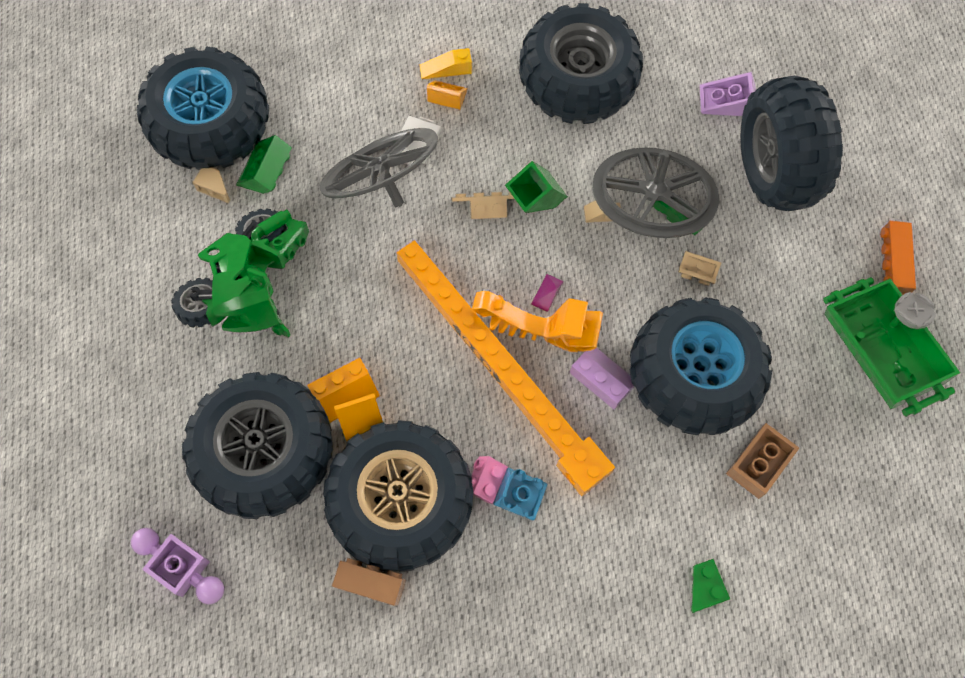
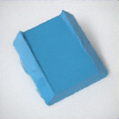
[493,468,548,521]

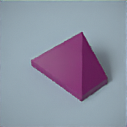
[531,274,564,312]

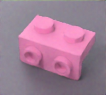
[471,456,508,504]

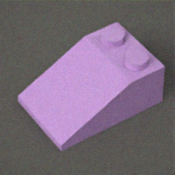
[700,72,756,116]

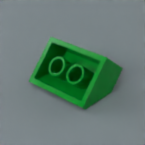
[236,135,292,194]

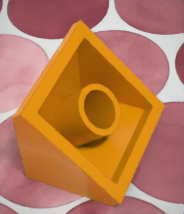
[427,80,468,110]

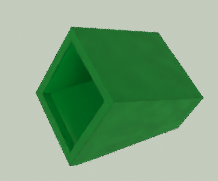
[505,161,568,213]

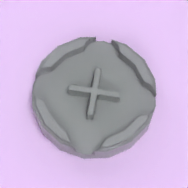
[895,292,936,329]

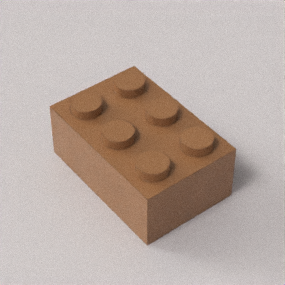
[725,423,799,499]
[332,558,406,606]

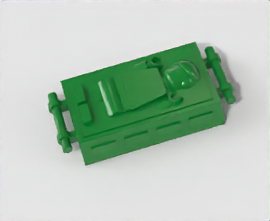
[823,277,961,417]

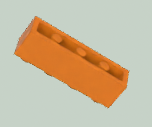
[880,221,916,295]

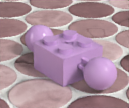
[131,528,224,604]

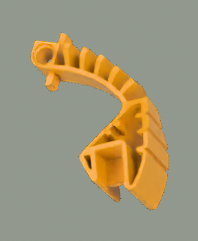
[472,291,603,352]

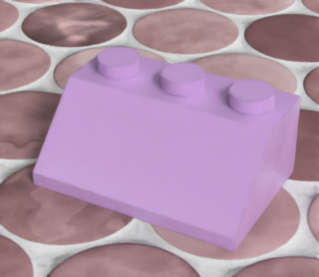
[570,348,634,410]

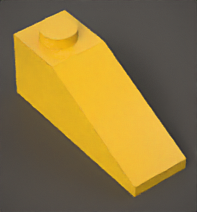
[419,48,472,79]

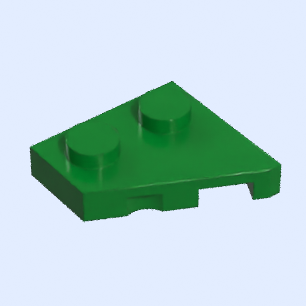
[691,559,730,613]

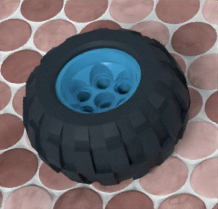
[629,297,772,435]

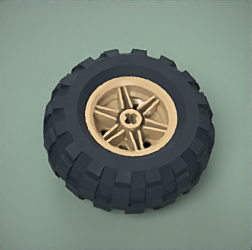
[323,420,473,572]

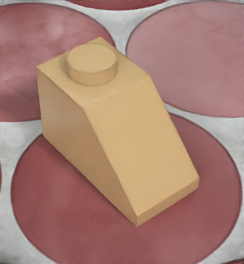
[193,167,230,203]

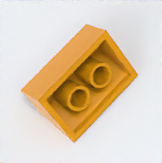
[307,357,380,423]

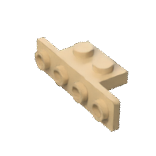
[452,192,514,219]

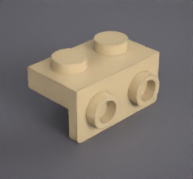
[678,251,721,286]

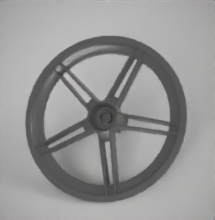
[320,128,438,208]
[592,147,719,238]

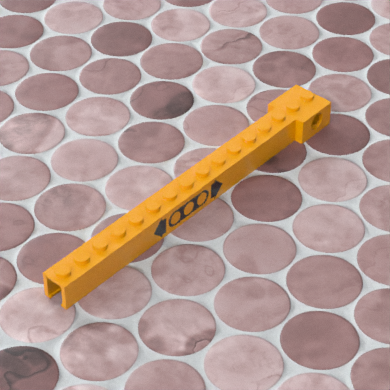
[397,240,616,497]

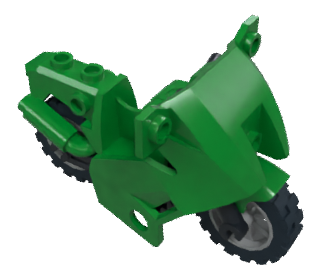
[171,208,309,338]

